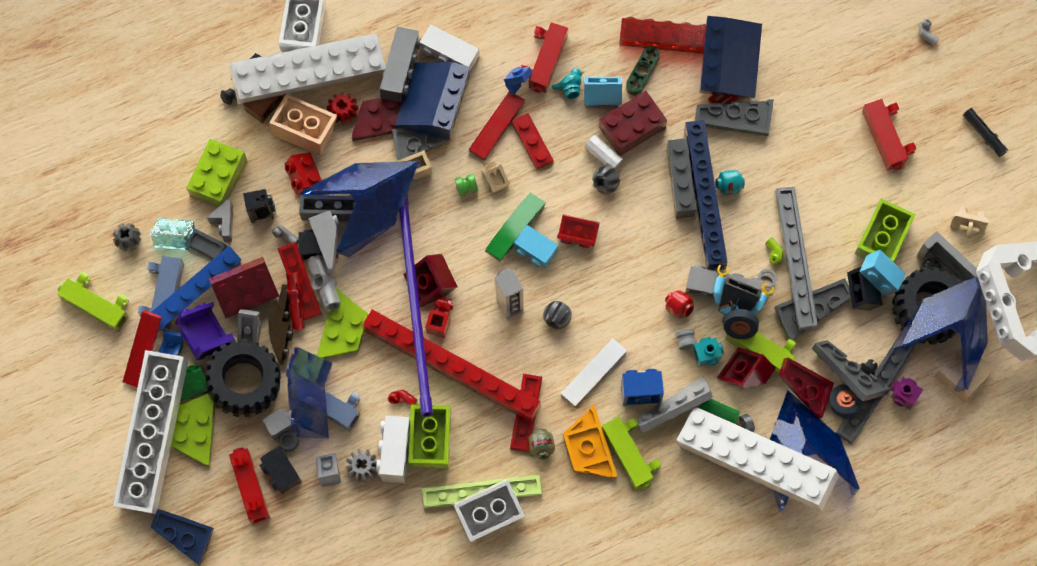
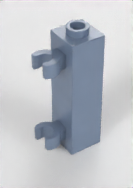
[137,256,184,331]
[288,369,360,431]

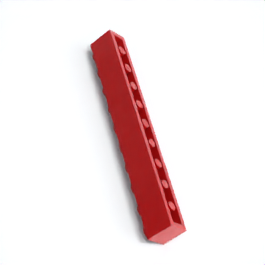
[362,309,541,422]

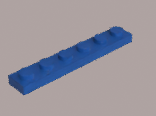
[151,246,242,332]

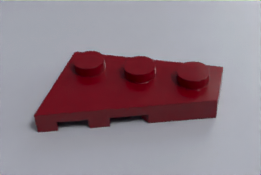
[778,357,834,419]

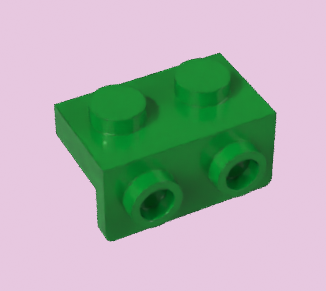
[180,364,208,401]

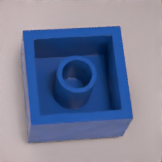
[621,369,664,406]

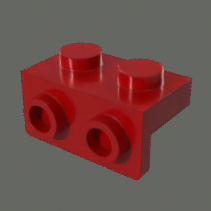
[284,152,324,196]
[557,214,600,248]

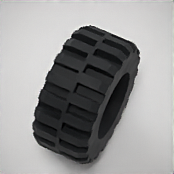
[892,267,971,345]
[205,339,280,417]

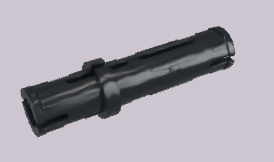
[963,108,1009,158]

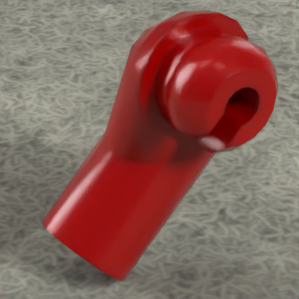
[388,390,418,406]

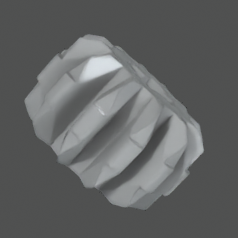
[345,449,378,483]

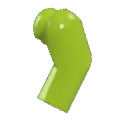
[765,237,783,265]

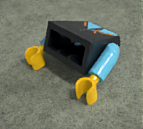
[713,265,774,322]

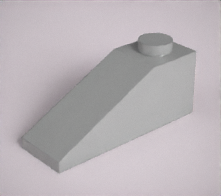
[308,210,340,275]

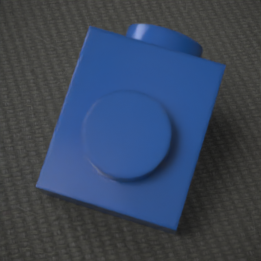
[504,67,533,95]
[158,330,183,356]

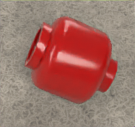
[665,290,694,319]

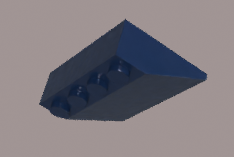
[699,16,762,98]
[395,62,470,141]

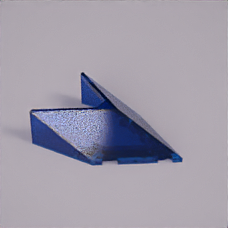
[301,161,421,258]
[892,276,988,392]
[286,347,332,438]
[770,390,860,511]

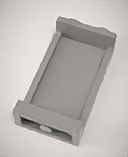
[917,231,983,301]

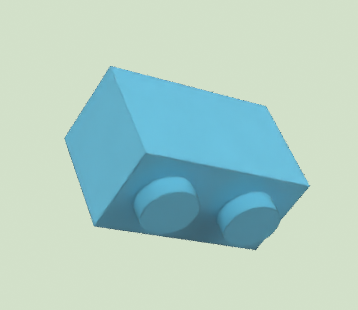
[584,77,622,107]
[514,225,558,269]
[860,250,906,296]

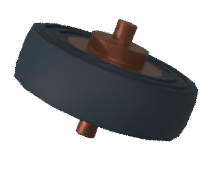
[723,309,759,340]
[829,384,865,418]

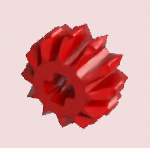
[326,92,359,125]

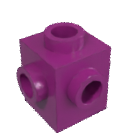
[890,377,923,410]

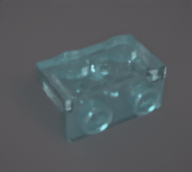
[150,218,195,250]

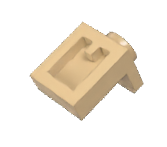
[481,162,510,192]

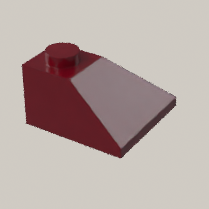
[717,347,776,388]

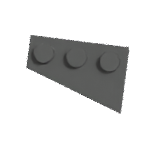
[392,128,451,161]

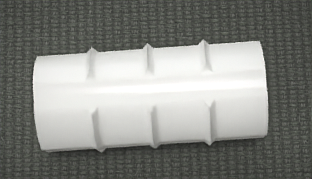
[584,135,623,170]

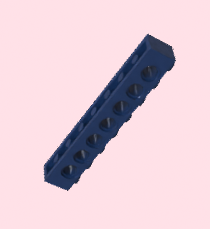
[684,120,728,271]

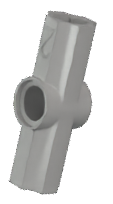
[307,255,341,312]

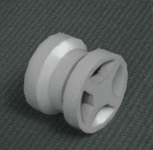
[675,329,697,350]

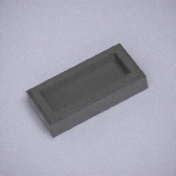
[185,228,228,260]

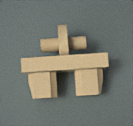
[950,206,989,238]

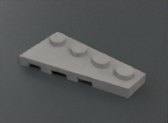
[637,376,713,433]

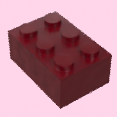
[599,91,667,156]
[209,256,279,318]

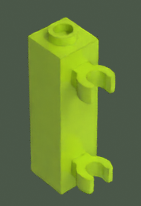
[57,272,129,332]
[725,332,796,374]
[602,417,662,491]

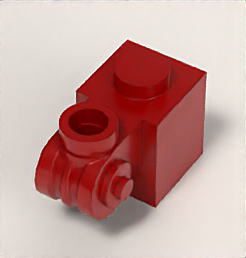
[425,296,454,338]

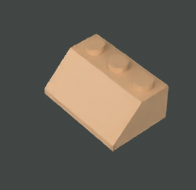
[269,94,337,156]

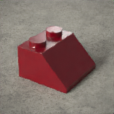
[403,254,458,307]

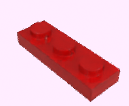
[512,113,554,170]

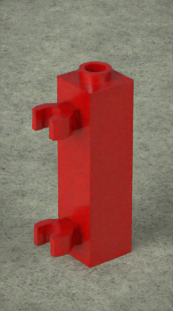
[521,22,568,93]
[862,99,917,171]
[229,447,270,524]

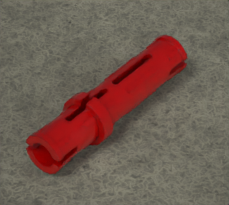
[286,271,305,330]

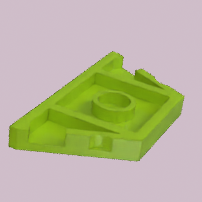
[316,288,368,360]
[171,393,215,467]

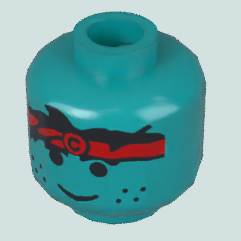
[715,170,745,195]

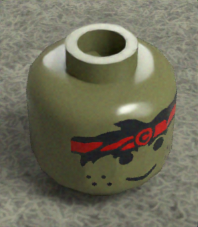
[528,429,555,460]

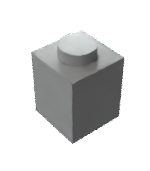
[262,408,294,440]

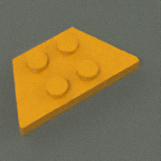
[563,405,617,478]

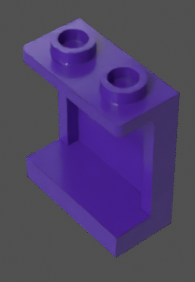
[175,302,235,361]

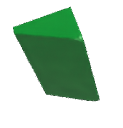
[699,399,740,424]

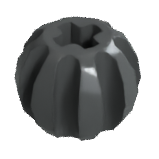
[592,166,620,194]
[113,223,141,251]
[543,301,572,329]

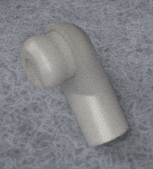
[919,19,939,46]
[272,225,299,245]

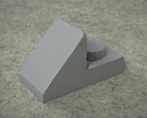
[207,200,233,242]
[237,309,261,343]
[316,453,341,486]

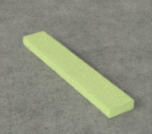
[422,475,542,509]

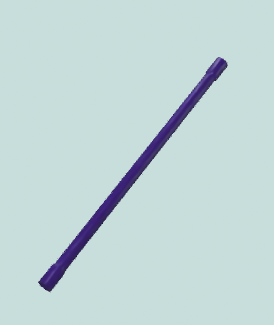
[396,188,433,417]

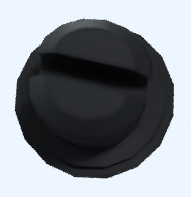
[220,88,236,105]
[861,359,878,376]

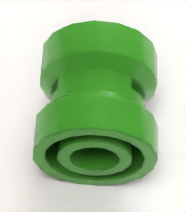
[455,173,478,197]

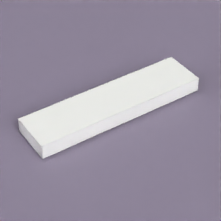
[561,338,627,407]

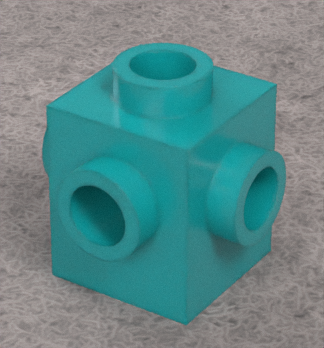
[693,337,724,367]

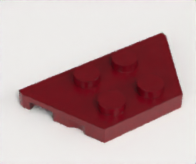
[352,98,403,141]

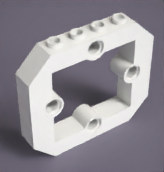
[976,241,1037,362]

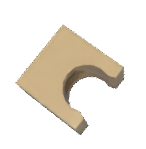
[935,343,995,402]

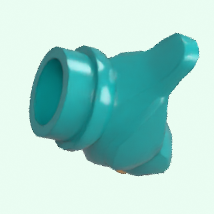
[552,68,584,99]

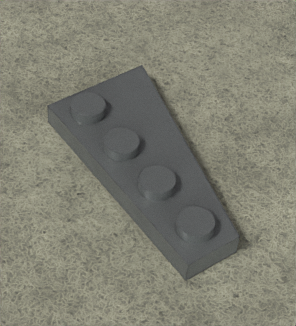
[695,99,774,136]
[774,278,851,340]
[812,340,891,401]

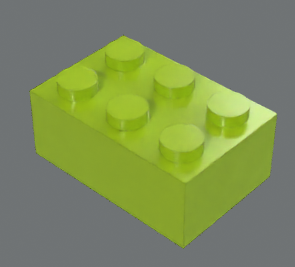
[186,139,247,207]
[854,198,916,262]
[408,405,451,469]

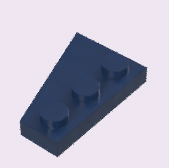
[151,509,214,566]

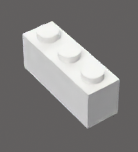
[420,24,480,71]

